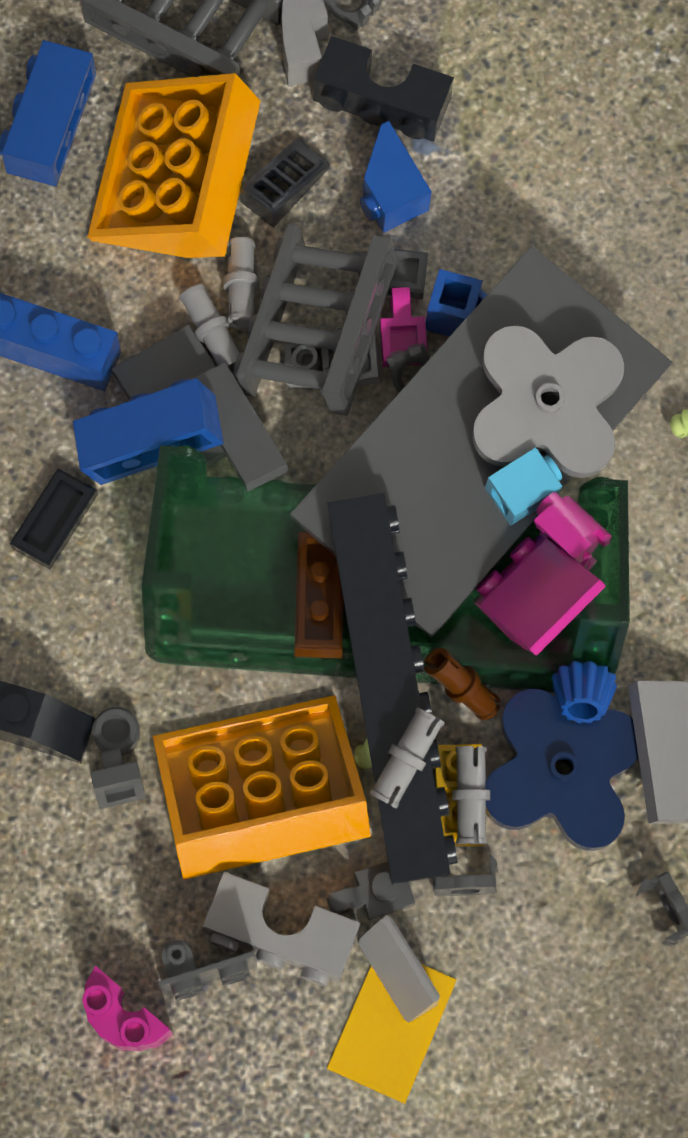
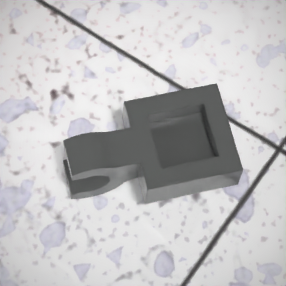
[326,862,415,920]

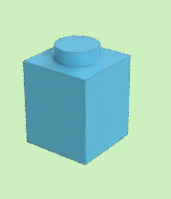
[485,447,562,526]

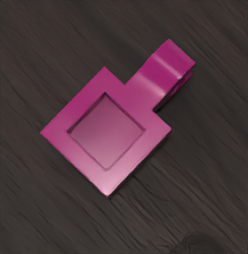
[379,287,428,367]

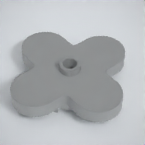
[472,326,624,478]

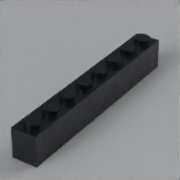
[327,493,458,885]

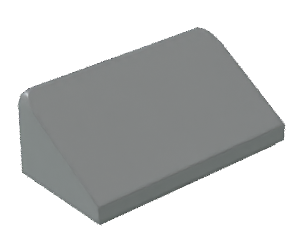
[359,915,440,1022]

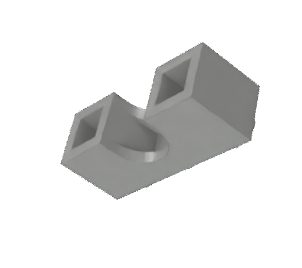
[203,872,360,987]

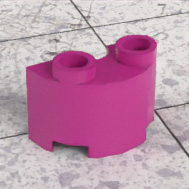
[534,492,612,571]
[82,966,173,1052]

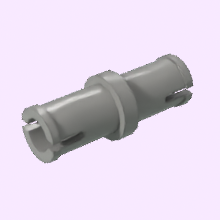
[224,237,259,329]
[179,284,240,372]
[369,707,445,809]
[452,746,490,844]

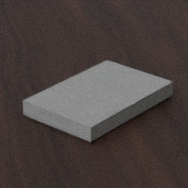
[628,681,688,824]

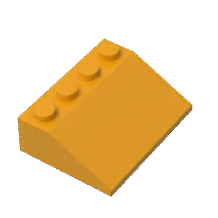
[87,73,261,258]
[153,695,371,880]

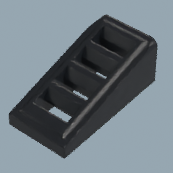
[240,139,330,228]

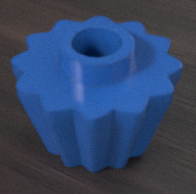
[552,661,617,723]

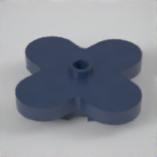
[486,689,638,851]

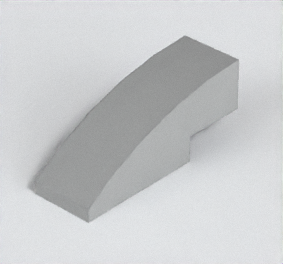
[282,0,328,86]

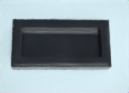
[10,469,98,570]

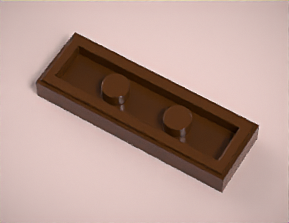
[294,532,343,659]

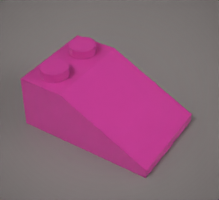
[473,535,606,656]

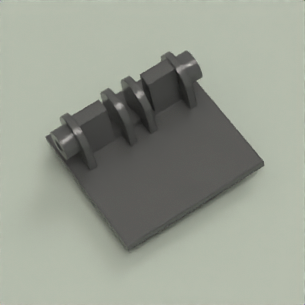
[158,940,257,1000]

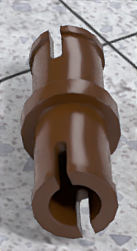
[424,648,501,720]

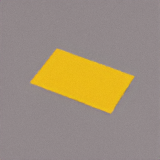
[327,964,457,1104]

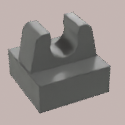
[90,748,146,809]

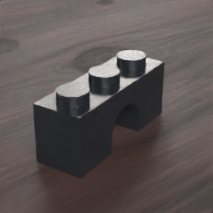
[313,36,454,142]

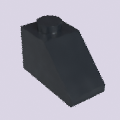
[0,681,96,764]

